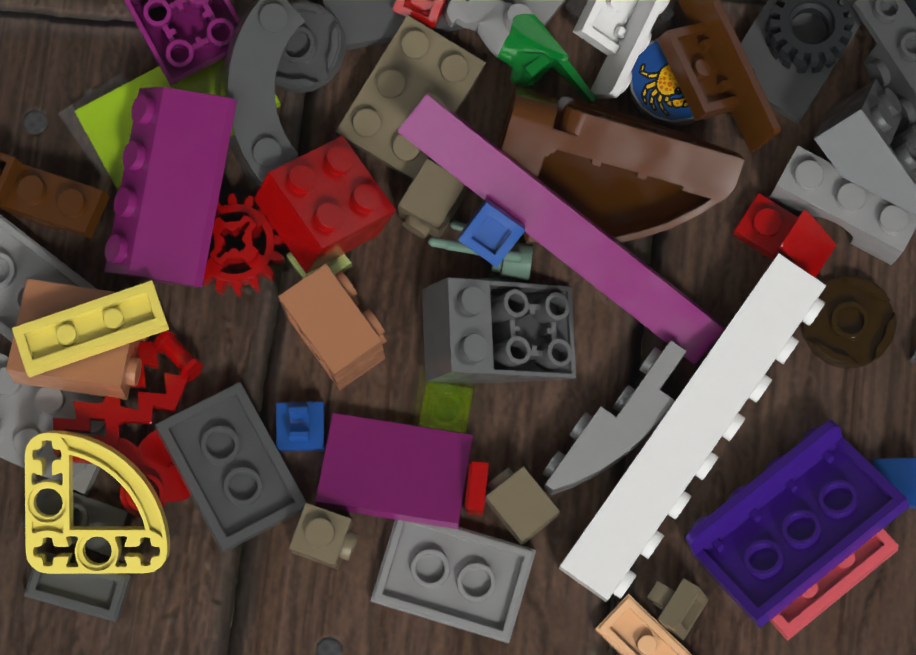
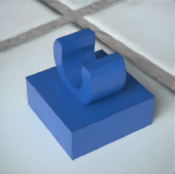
[458,198,525,268]
[276,402,325,452]

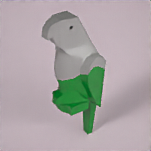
[445,0,597,103]

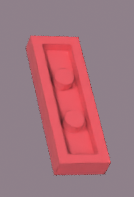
[770,529,899,641]

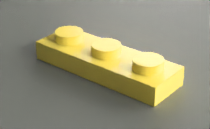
[12,280,169,378]

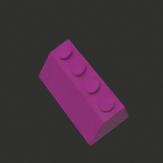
[104,87,237,288]

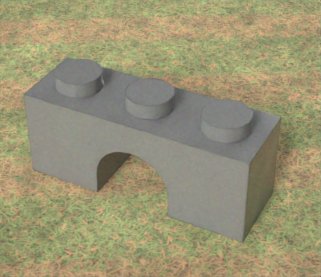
[769,146,916,265]

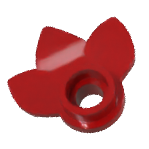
[119,430,190,518]

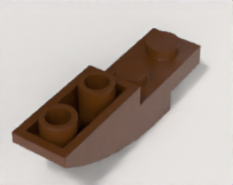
[0,153,110,239]

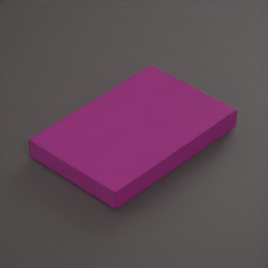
[315,413,473,529]

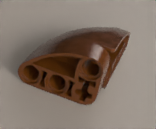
[483,86,745,243]

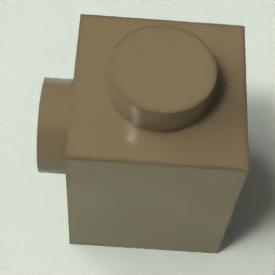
[289,503,359,570]

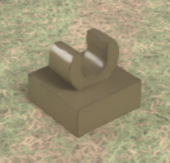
[647,578,709,641]

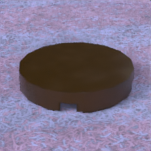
[801,275,897,369]

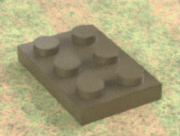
[335,15,486,181]

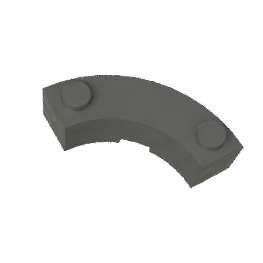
[220,0,305,187]

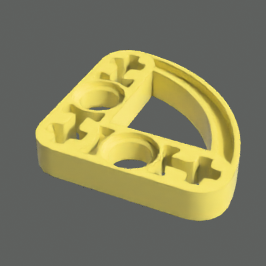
[25,430,170,574]

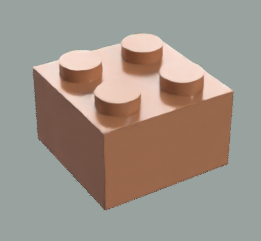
[278,263,387,391]

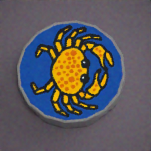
[628,38,695,126]

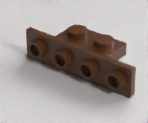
[657,0,781,153]

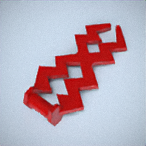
[53,330,204,464]

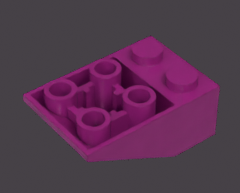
[123,0,240,86]

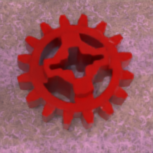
[203,193,287,297]

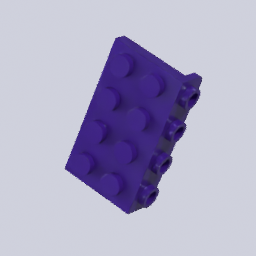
[686,420,909,628]

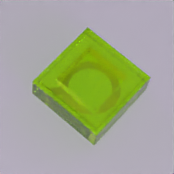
[419,382,473,434]

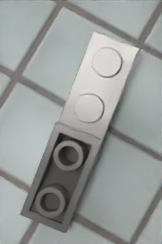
[542,341,686,495]

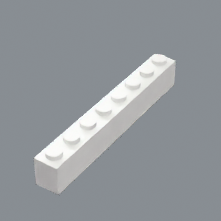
[559,253,826,602]

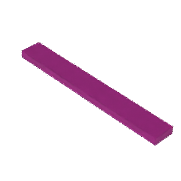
[397,92,725,365]

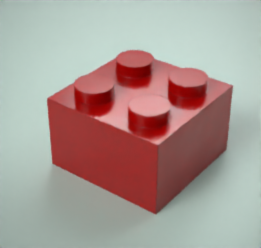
[254,136,396,274]

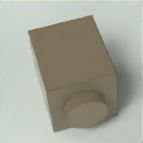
[398,159,467,238]
[485,466,560,546]

